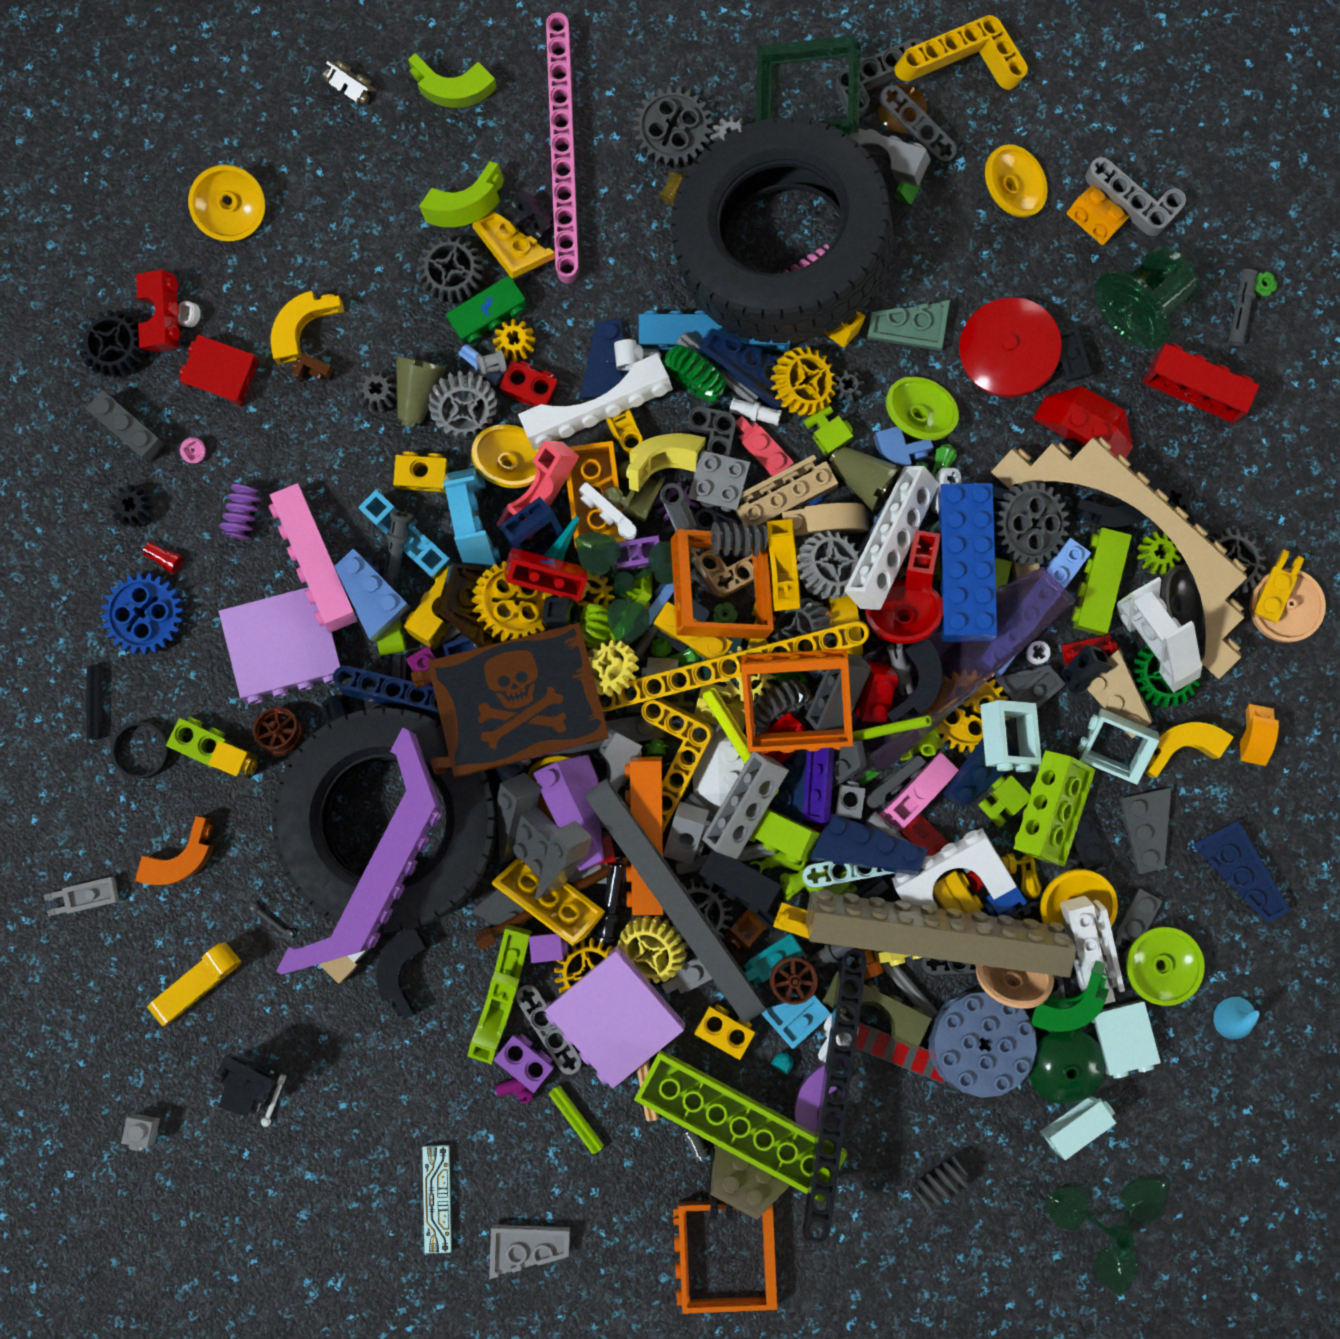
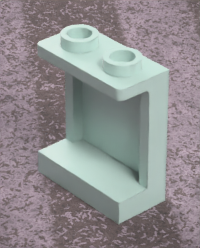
[1091,1000,1161,1078]

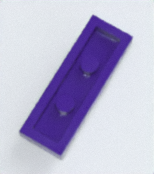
[802,748,835,823]

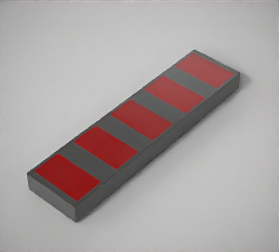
[855,1022,945,1084]

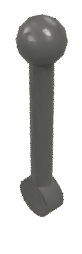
[249,902,294,940]

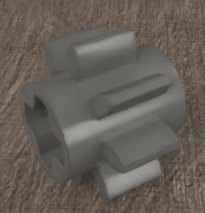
[832,370,864,403]

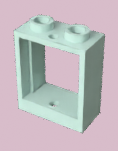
[980,700,1042,772]
[1077,708,1160,785]
[1040,1096,1116,1160]

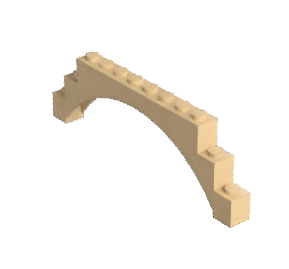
[991,437,1247,679]

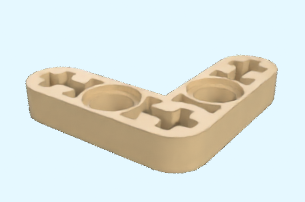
[689,547,771,597]

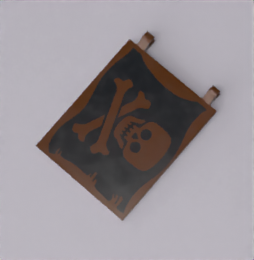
[411,623,609,778]

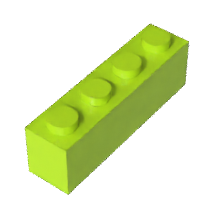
[1071,527,1132,636]

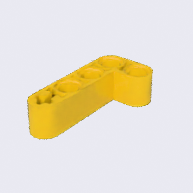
[147,942,242,1027]

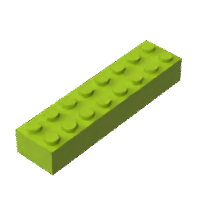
[634,1050,847,1203]

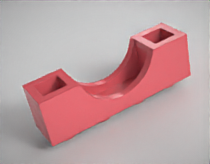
[496,441,580,540]

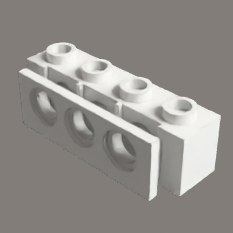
[1060,895,1125,1004]

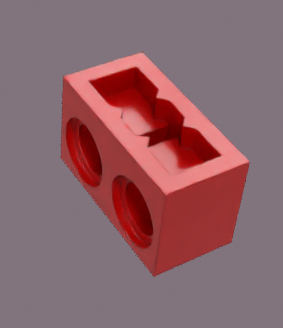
[499,360,559,407]

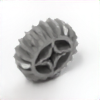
[428,370,497,437]
[797,530,861,600]

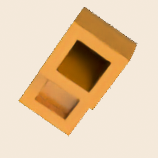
[1240,704,1279,766]

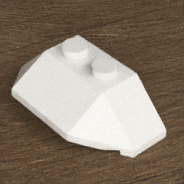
[692,723,744,815]

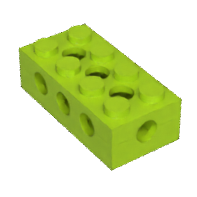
[1014,750,1096,867]

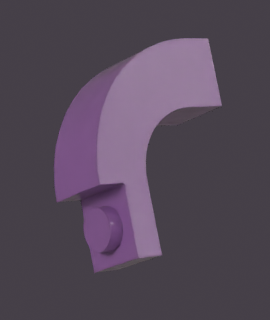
[794,1062,837,1133]

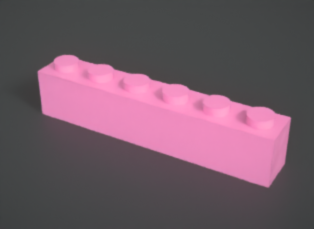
[268,483,357,633]

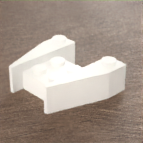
[1116,577,1203,693]

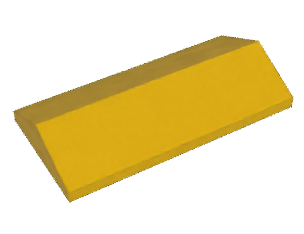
[492,857,605,946]

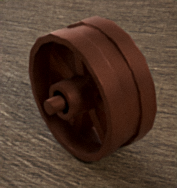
[253,707,303,757]
[769,956,818,1005]

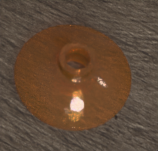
[877,84,927,133]

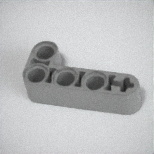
[1085,157,1186,236]

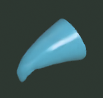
[1213,997,1259,1039]

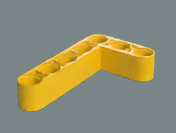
[894,15,1028,90]
[641,698,714,832]

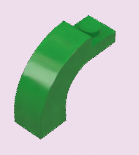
[1031,960,1109,1032]

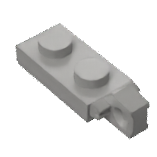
[661,957,712,994]

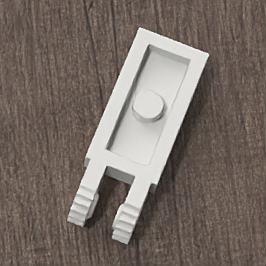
[579,483,637,540]

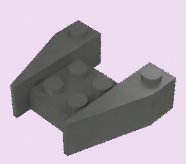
[496,772,593,900]

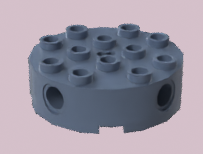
[928,990,1037,1098]

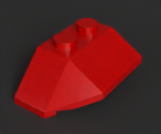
[1033,386,1133,458]

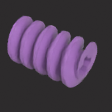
[219,484,261,540]

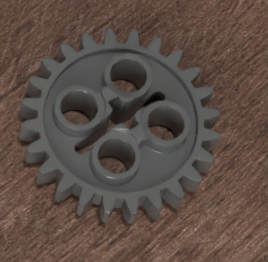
[633,86,713,168]
[993,482,1070,565]

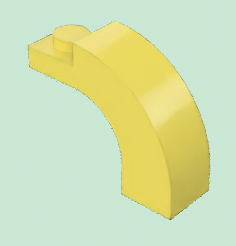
[626,433,706,492]

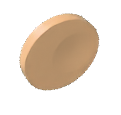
[1249,569,1326,643]

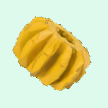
[493,319,536,363]

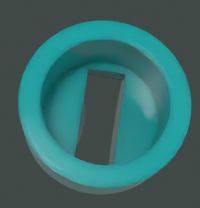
[771,1052,794,1075]

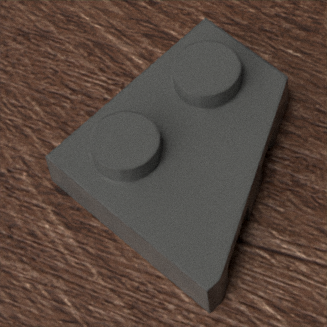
[995,665,1065,708]

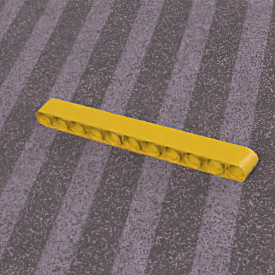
[598,621,869,711]

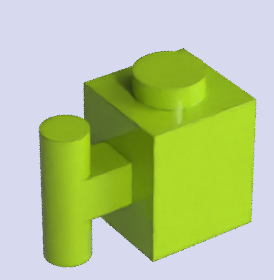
[803,404,853,458]
[978,775,1031,827]

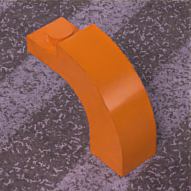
[135,816,214,885]

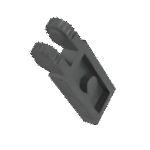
[864,754,926,809]
[1113,888,1163,963]

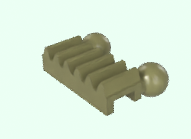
[603,461,665,522]

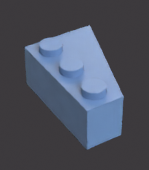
[334,549,411,642]

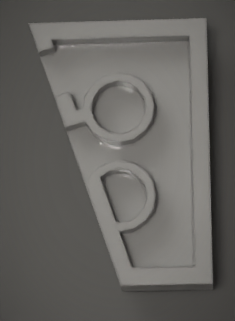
[489,1225,570,1279]

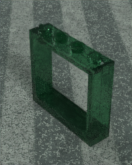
[755,35,861,135]

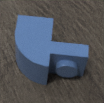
[874,426,933,470]

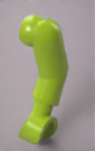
[748,851,806,873]

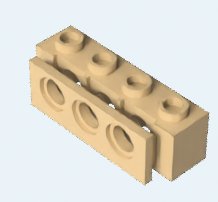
[736,455,838,527]

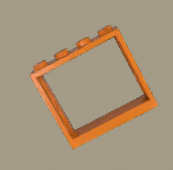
[671,529,776,639]
[741,649,853,754]
[673,1200,777,1314]

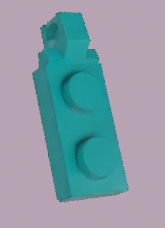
[743,933,805,985]

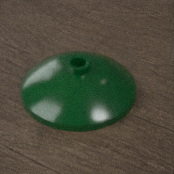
[1028,1029,1106,1105]

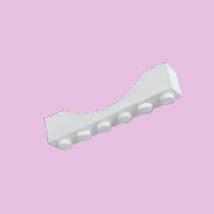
[518,353,673,450]

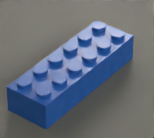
[938,483,997,642]

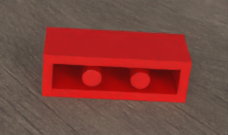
[504,547,588,601]

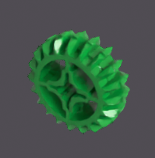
[662,345,727,402]
[1131,644,1202,708]

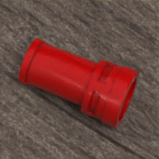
[142,541,183,574]

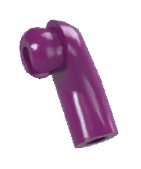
[495,1079,533,1104]

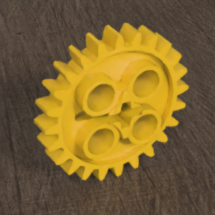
[472,561,553,642]
[926,670,1010,753]

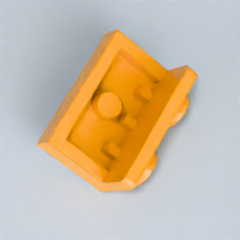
[1067,184,1129,245]

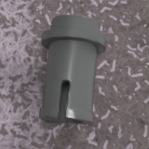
[681,1130,710,1162]

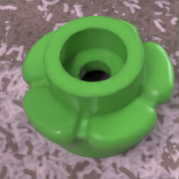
[1254,272,1277,296]
[713,602,738,623]
[644,739,669,759]

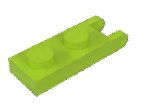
[494,924,532,979]

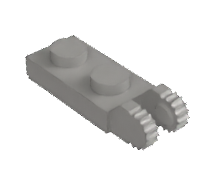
[44,877,120,916]

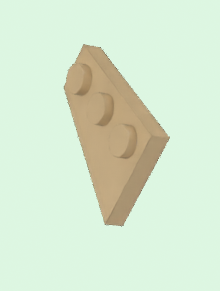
[1086,648,1153,739]

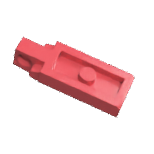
[735,416,794,477]

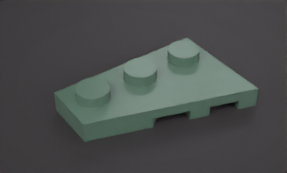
[867,300,950,351]

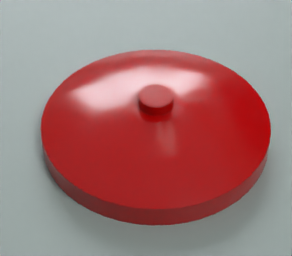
[959,297,1061,398]

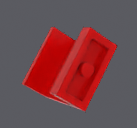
[179,335,259,407]

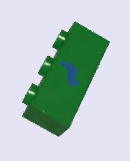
[445,275,527,345]

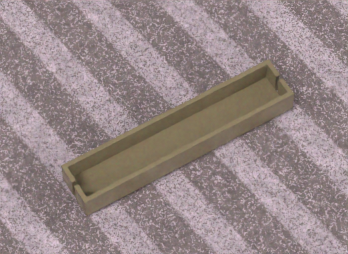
[805,890,1077,978]

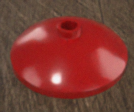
[865,578,943,644]

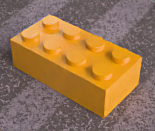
[566,441,626,552]

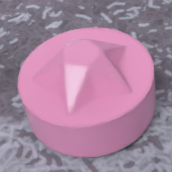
[180,437,206,463]

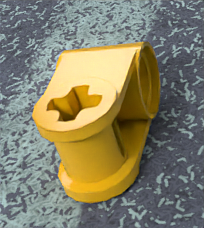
[605,409,643,457]

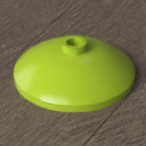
[886,377,959,440]
[1126,927,1205,1006]

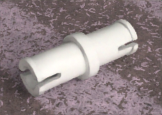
[729,397,782,426]

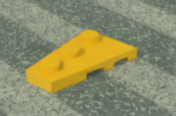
[472,211,555,279]

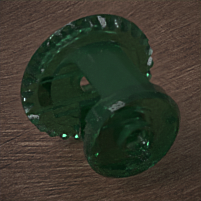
[1094,246,1198,349]

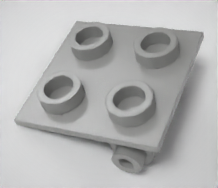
[688,450,750,512]

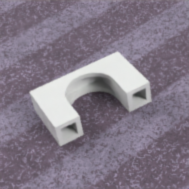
[892,828,1016,909]

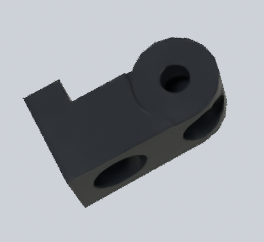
[1061,644,1113,693]

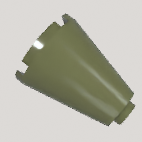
[396,356,446,428]
[830,446,902,511]

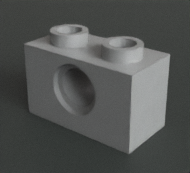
[663,801,711,865]

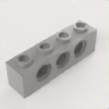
[702,752,789,859]

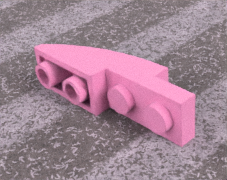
[879,751,959,832]

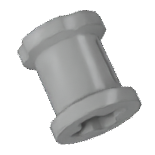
[476,349,506,377]

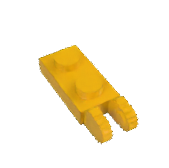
[1252,549,1304,624]

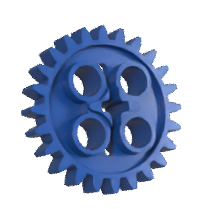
[100,573,185,655]

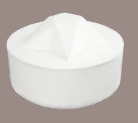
[178,301,200,328]

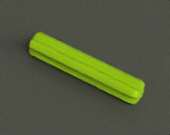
[549,1085,604,1154]

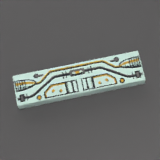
[422,1145,452,1253]

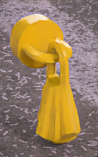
[1001,853,1043,898]

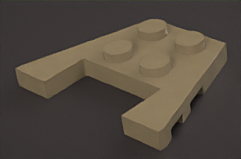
[710,1144,790,1220]

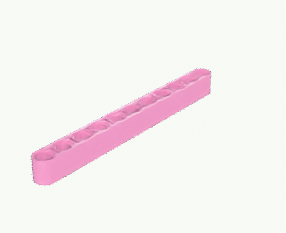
[546,13,579,284]

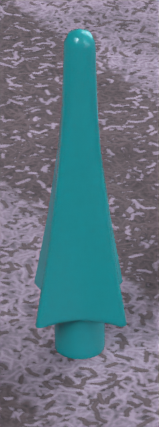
[543,516,580,561]

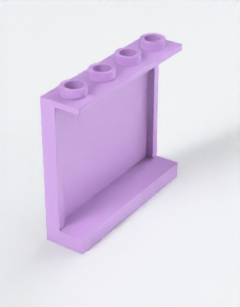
[218,587,341,705]
[544,945,685,1089]

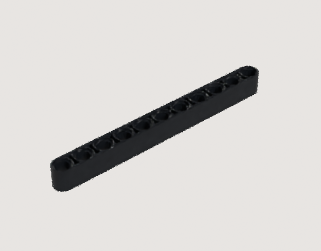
[802,949,867,1243]

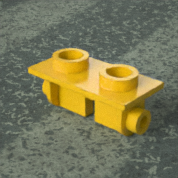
[773,902,809,939]

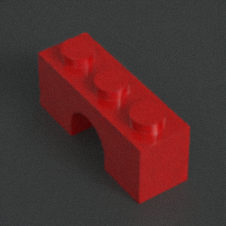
[136,269,180,353]

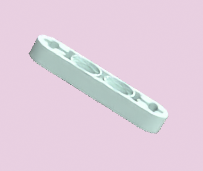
[802,861,895,888]

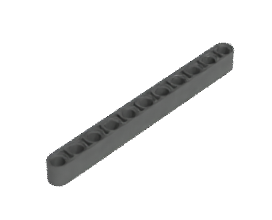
[584,778,767,1024]

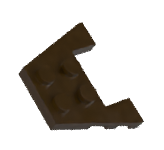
[436,563,523,648]

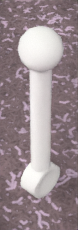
[261,1074,286,1127]

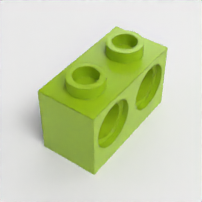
[166,716,231,768]

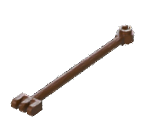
[474,855,631,949]

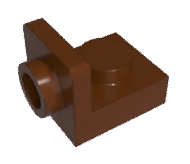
[292,353,335,382]
[723,909,767,954]

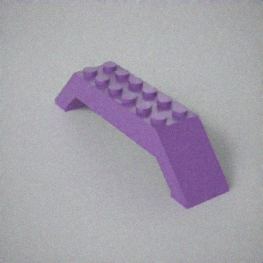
[276,727,442,974]

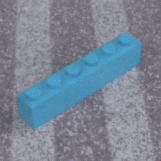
[639,311,790,350]

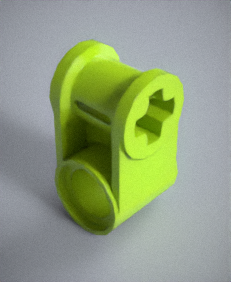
[377,618,406,656]

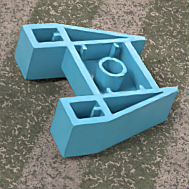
[443,468,501,570]

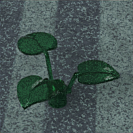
[575,532,691,646]
[1045,1178,1168,1297]

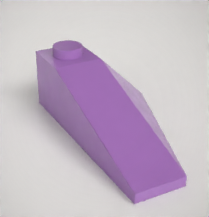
[534,755,604,872]

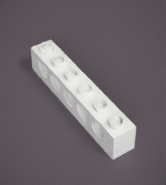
[844,466,939,610]

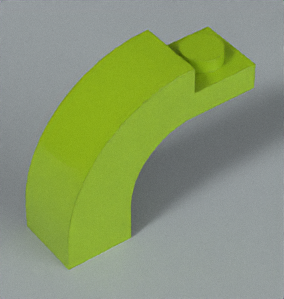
[408,53,497,108]
[419,161,504,227]
[467,971,520,1065]

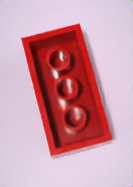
[1142,343,1260,424]

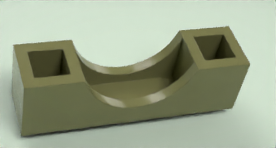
[821,971,932,1050]

